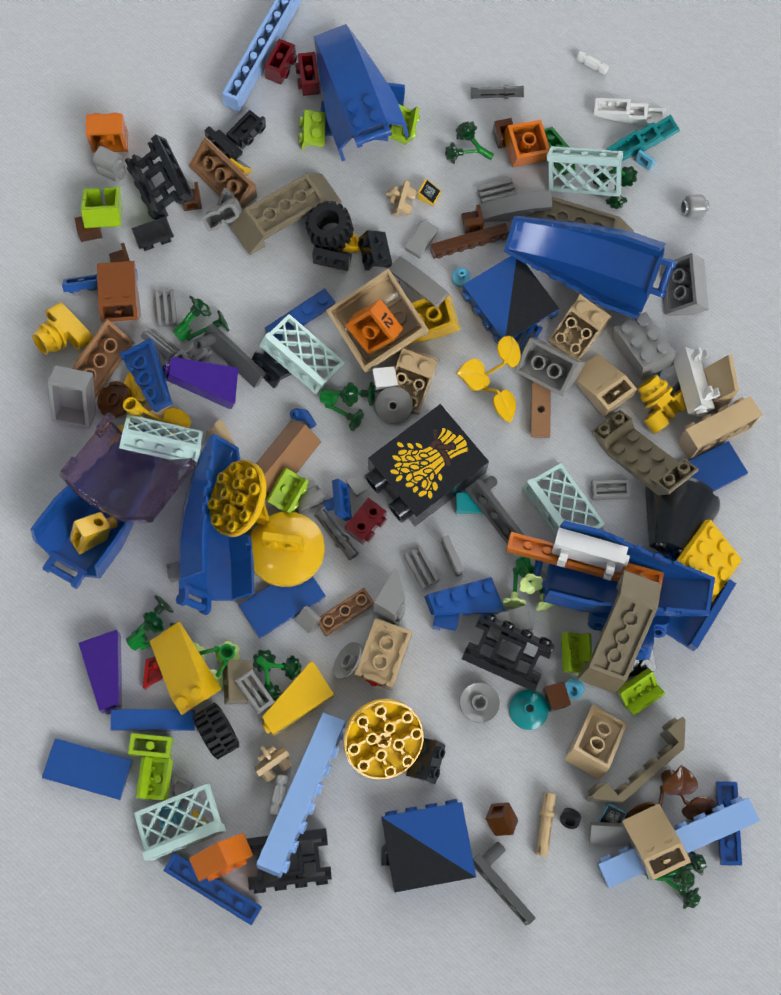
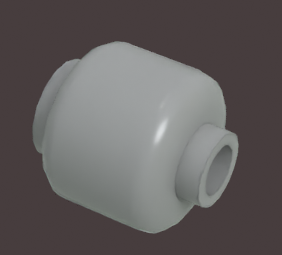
[681,194,709,219]

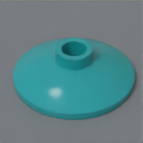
[509,690,549,730]

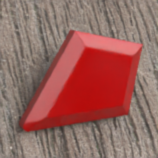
[143,657,163,690]

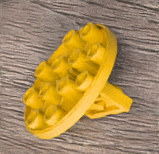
[207,460,270,537]
[250,512,325,587]
[343,699,423,779]

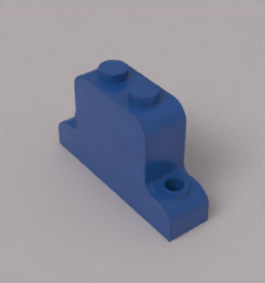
[588,612,670,660]

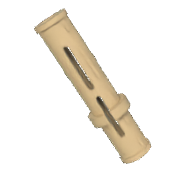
[535,793,556,857]

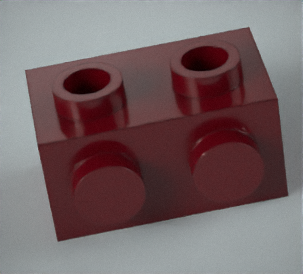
[264,39,297,85]
[295,52,320,96]
[344,497,387,545]

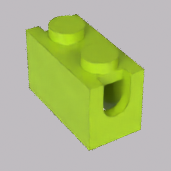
[128,733,175,759]

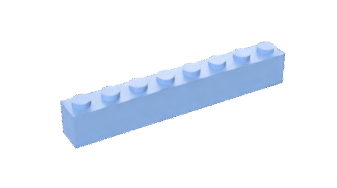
[222,0,301,112]
[256,712,346,878]
[597,796,760,888]

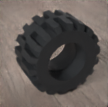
[305,201,354,252]
[193,703,239,760]

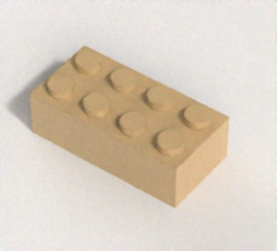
[677,396,763,460]

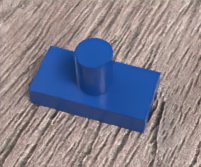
[324,479,352,521]

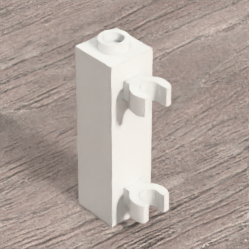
[674,347,720,417]
[552,527,630,581]

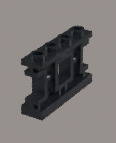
[125,134,195,220]
[461,612,554,692]
[246,828,332,894]

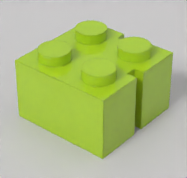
[81,187,123,228]

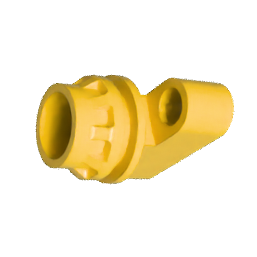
[32,302,93,355]
[637,374,687,434]

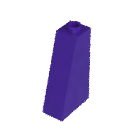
[164,357,238,409]
[78,630,122,715]

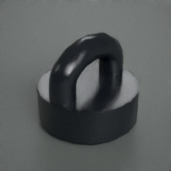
[560,808,582,829]

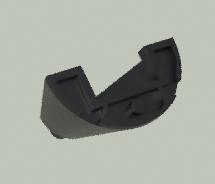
[645,477,720,558]

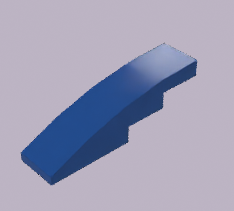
[110,709,195,732]

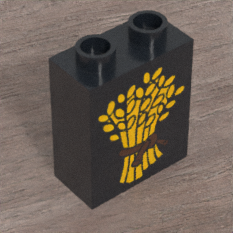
[364,404,489,527]

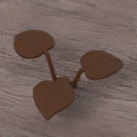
[625,765,716,820]

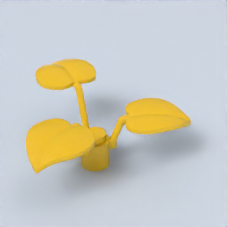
[456,336,521,423]
[106,372,191,451]

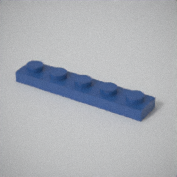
[163,852,263,926]

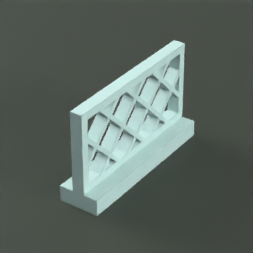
[547,146,623,197]
[259,314,345,394]
[119,414,203,466]
[522,463,605,536]
[134,784,227,861]

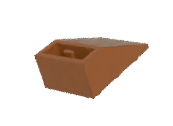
[97,261,141,323]

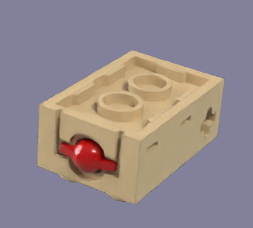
[355,618,413,691]

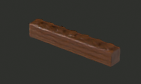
[430,223,509,259]

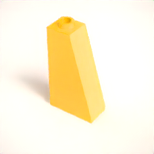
[262,661,334,736]

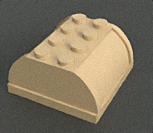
[326,268,429,373]

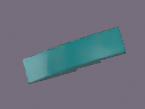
[606,114,680,161]

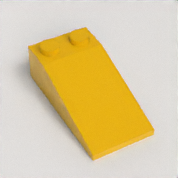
[408,295,461,345]
[149,621,222,715]

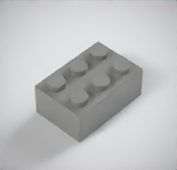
[612,312,676,380]
[47,365,96,429]

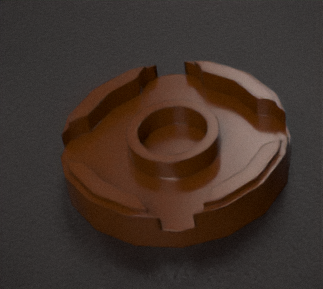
[97,381,132,419]

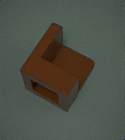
[493,118,513,149]
[183,182,202,211]
[461,204,484,234]
[75,216,103,242]
[109,243,130,262]
[543,682,571,712]
[485,802,518,836]

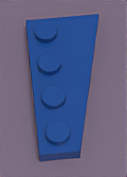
[119,338,173,412]
[424,577,505,615]

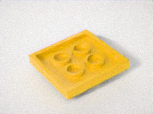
[676,520,742,603]

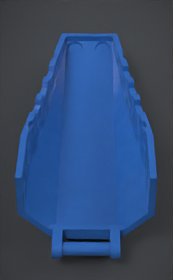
[314,24,409,162]
[504,216,677,319]
[30,423,165,589]
[176,434,255,615]
[533,520,715,616]

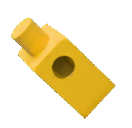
[70,512,117,555]

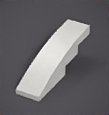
[594,98,666,126]

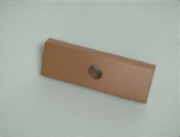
[531,382,551,438]
[318,588,374,636]

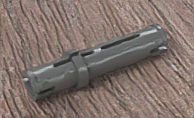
[471,85,524,99]
[314,509,359,560]

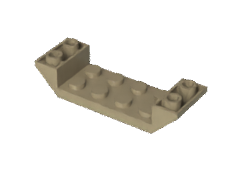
[231,174,342,255]
[525,197,634,232]
[591,410,699,496]
[577,570,661,693]
[585,717,686,804]

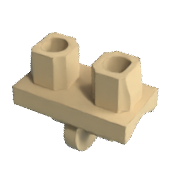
[386,180,417,217]
[254,746,292,782]

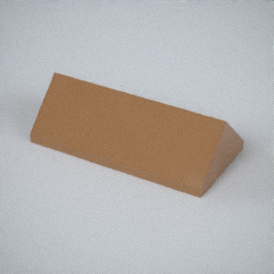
[189,137,257,209]
[71,319,134,398]
[256,420,321,495]

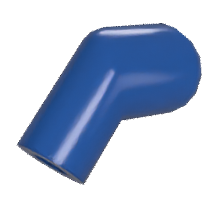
[290,408,317,429]

